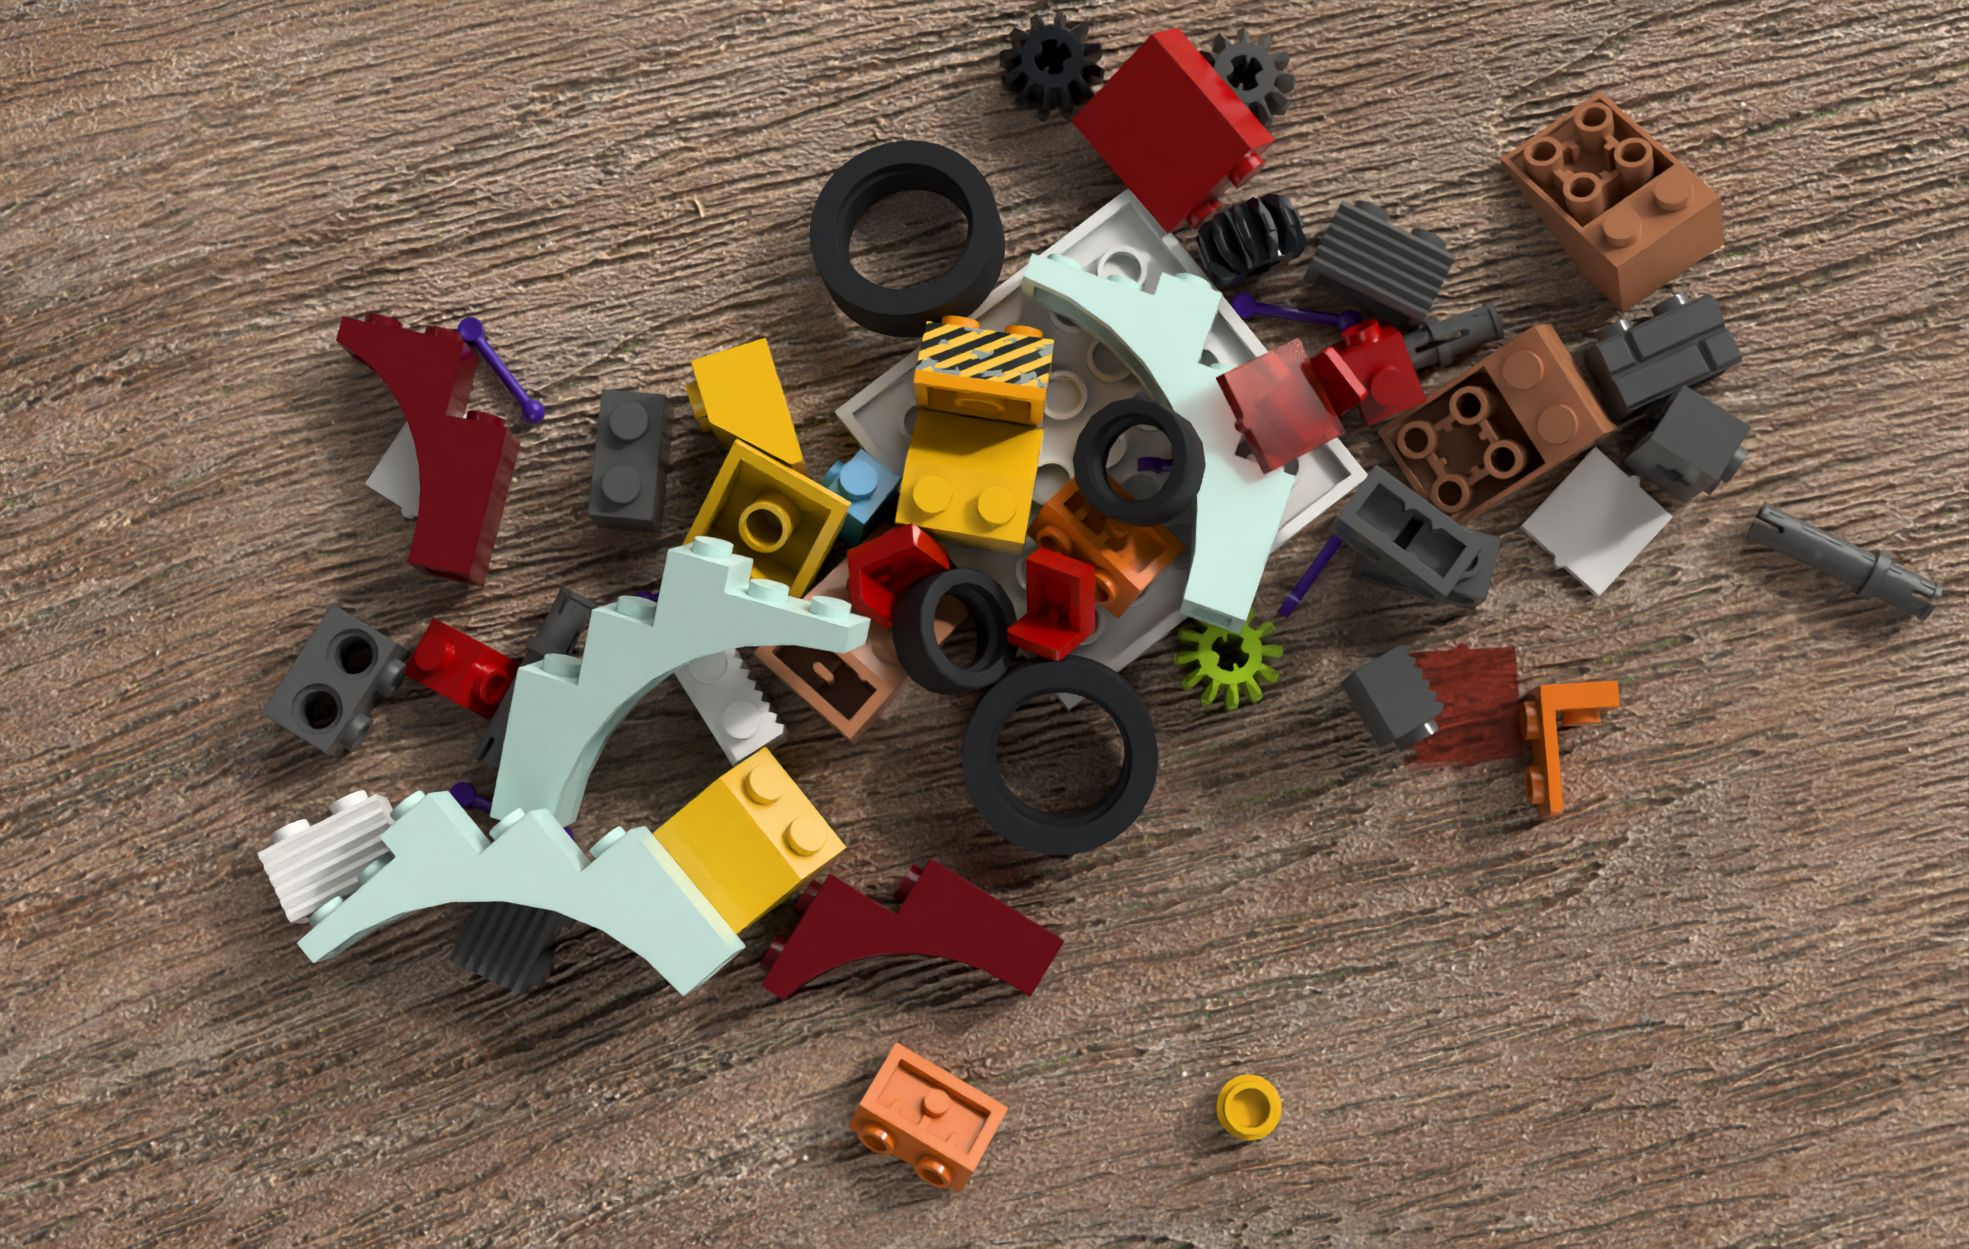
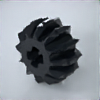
[999,12,1105,122]
[1196,193,1307,287]

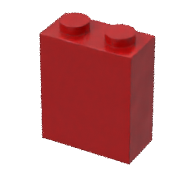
[1071,28,1276,234]

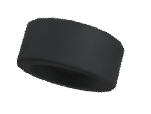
[1073,397,1206,527]
[892,567,1018,696]

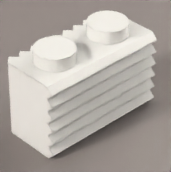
[674,648,789,767]
[258,790,396,924]

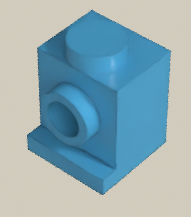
[820,448,902,549]

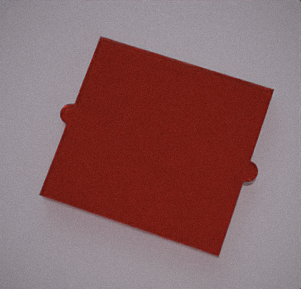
[1216,338,1346,474]
[1409,643,1523,767]

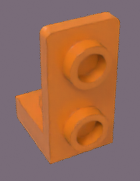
[1520,681,1620,818]

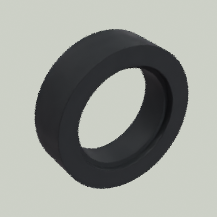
[810,140,1005,337]
[962,654,1158,855]

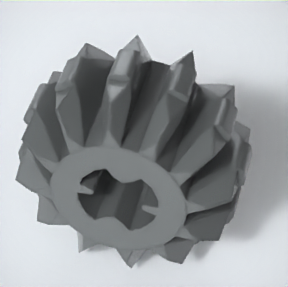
[1199,27,1296,130]

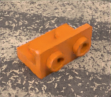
[1027,473,1186,618]
[848,1042,1008,1192]

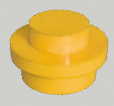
[1216,1074,1282,1140]

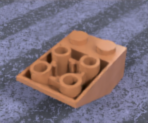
[1500,91,1724,313]
[1377,324,1618,526]
[753,520,971,746]

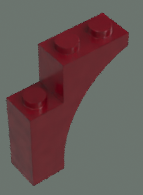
[336,313,521,587]
[759,859,1065,999]

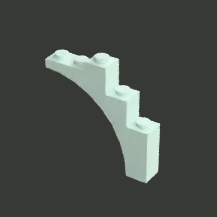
[1022,253,1296,634]
[490,536,871,828]
[297,790,746,997]

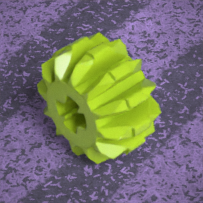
[1173,606,1283,711]

